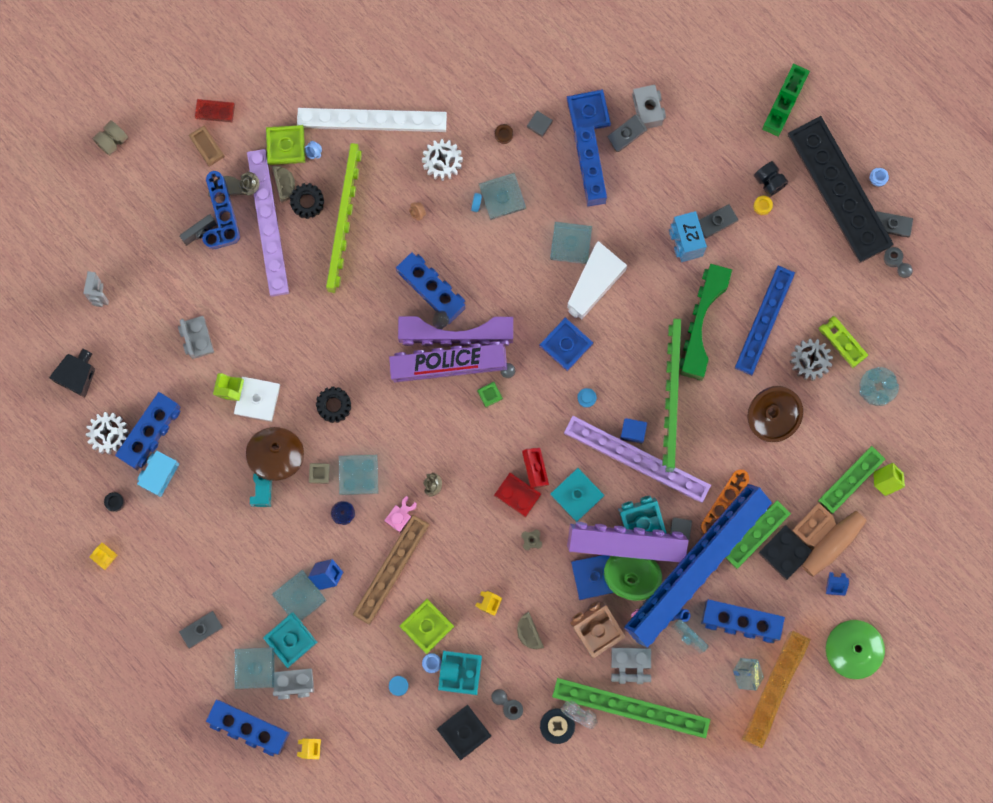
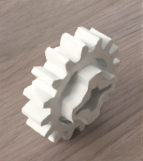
[422,139,463,181]
[86,412,129,455]

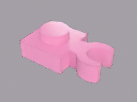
[384,496,417,532]

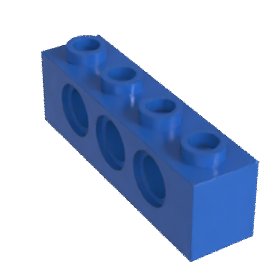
[574,126,607,207]
[396,252,465,324]
[115,392,181,471]
[701,599,785,644]
[206,700,290,757]

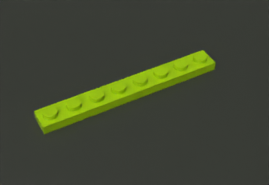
[326,143,362,293]

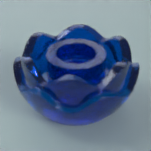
[331,501,355,525]

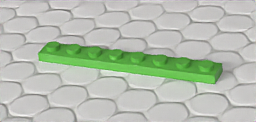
[662,319,681,472]
[552,678,711,739]

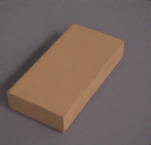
[189,126,225,167]

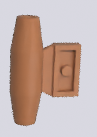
[792,503,867,577]

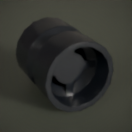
[754,161,789,197]

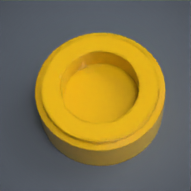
[753,195,773,215]

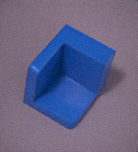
[620,418,647,444]
[308,559,343,590]

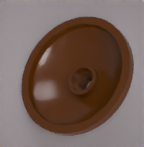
[747,386,803,442]
[246,427,304,481]

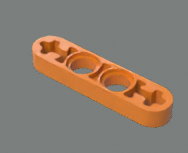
[700,470,749,534]

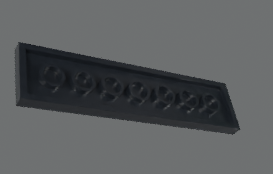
[788,116,894,264]

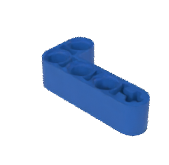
[202,171,240,249]

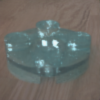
[859,367,899,406]

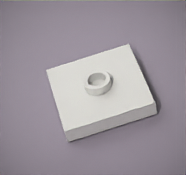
[234,377,280,422]

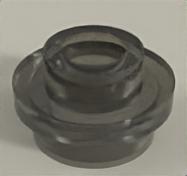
[433,311,449,330]

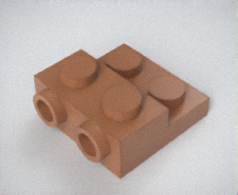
[570,601,625,658]

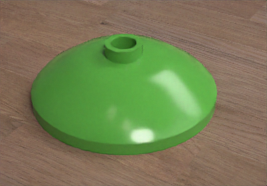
[604,556,662,601]
[826,620,885,679]

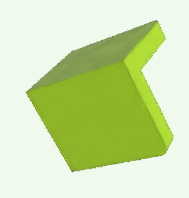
[213,373,244,401]
[873,463,905,496]

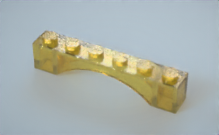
[741,631,811,748]

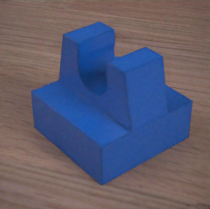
[826,572,849,596]

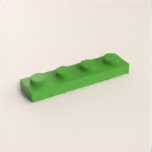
[818,446,886,514]
[725,500,791,569]

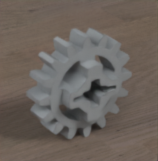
[790,339,833,381]

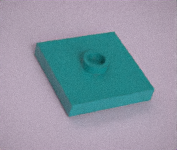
[550,468,605,522]
[263,612,318,668]

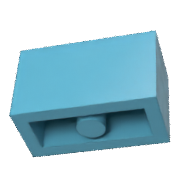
[137,450,179,497]

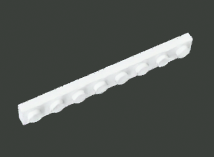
[297,108,447,132]

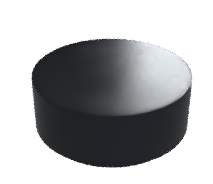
[104,492,125,512]

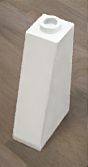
[567,241,627,320]

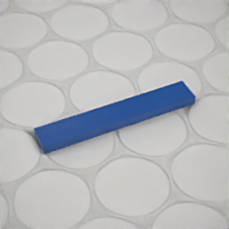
[735,265,795,376]

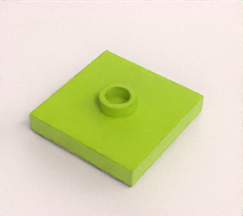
[266,125,306,165]
[399,599,454,654]

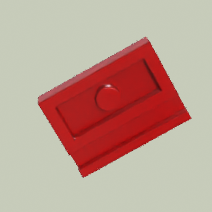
[494,472,541,518]

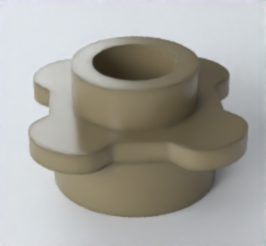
[521,530,542,550]

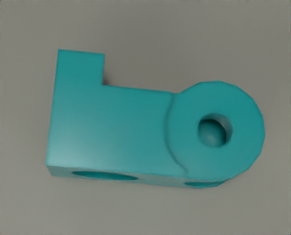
[250,473,272,507]

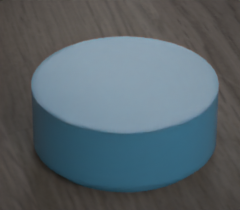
[471,193,482,212]
[389,676,409,696]

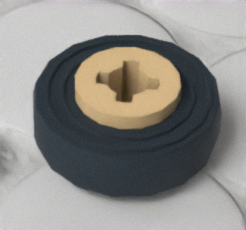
[540,708,575,744]

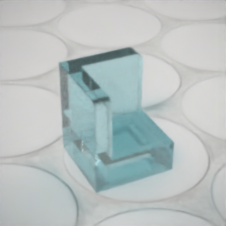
[733,658,764,691]

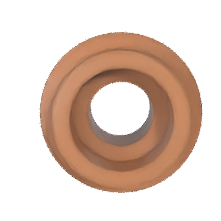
[409,202,426,221]

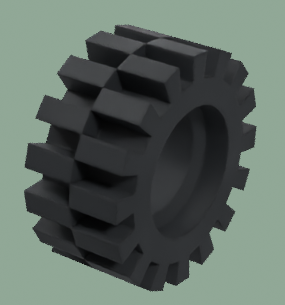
[290,183,324,219]
[316,387,351,423]

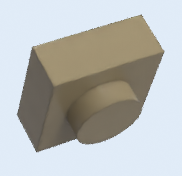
[309,463,330,484]

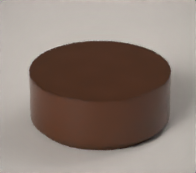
[495,124,513,144]

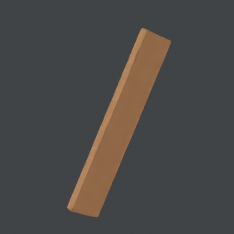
[353,515,430,625]

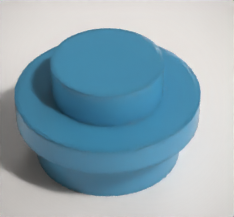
[577,388,597,408]

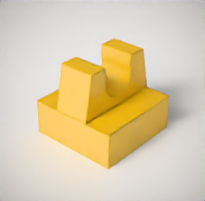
[89,542,118,570]
[475,591,502,616]
[297,738,321,759]

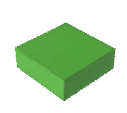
[477,382,503,408]

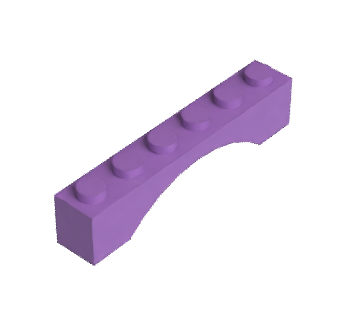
[398,316,513,346]

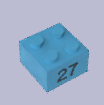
[669,211,707,262]

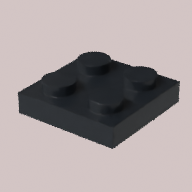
[758,525,812,580]
[437,704,491,761]

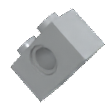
[632,85,666,129]

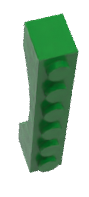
[679,263,733,381]

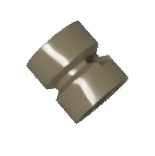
[92,120,128,156]

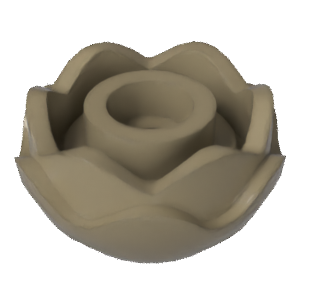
[239,172,260,195]
[424,472,442,497]

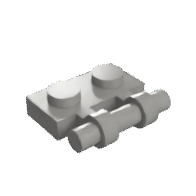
[611,648,651,684]

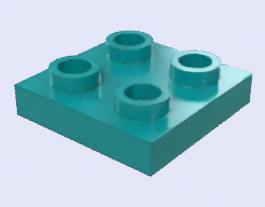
[438,651,482,695]

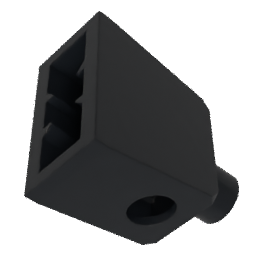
[49,348,95,398]

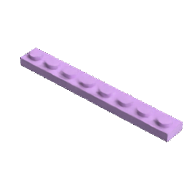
[247,149,289,297]
[564,416,711,503]

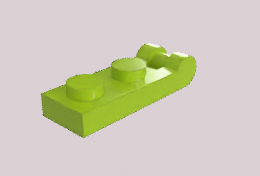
[818,316,869,368]

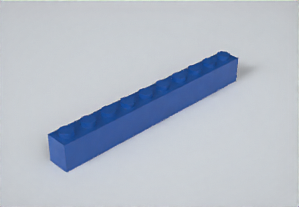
[624,484,772,648]

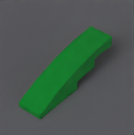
[762,63,810,137]

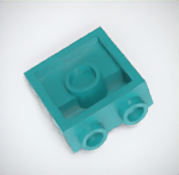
[618,496,666,533]

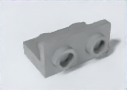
[83,271,109,307]
[178,316,214,359]
[272,669,314,700]

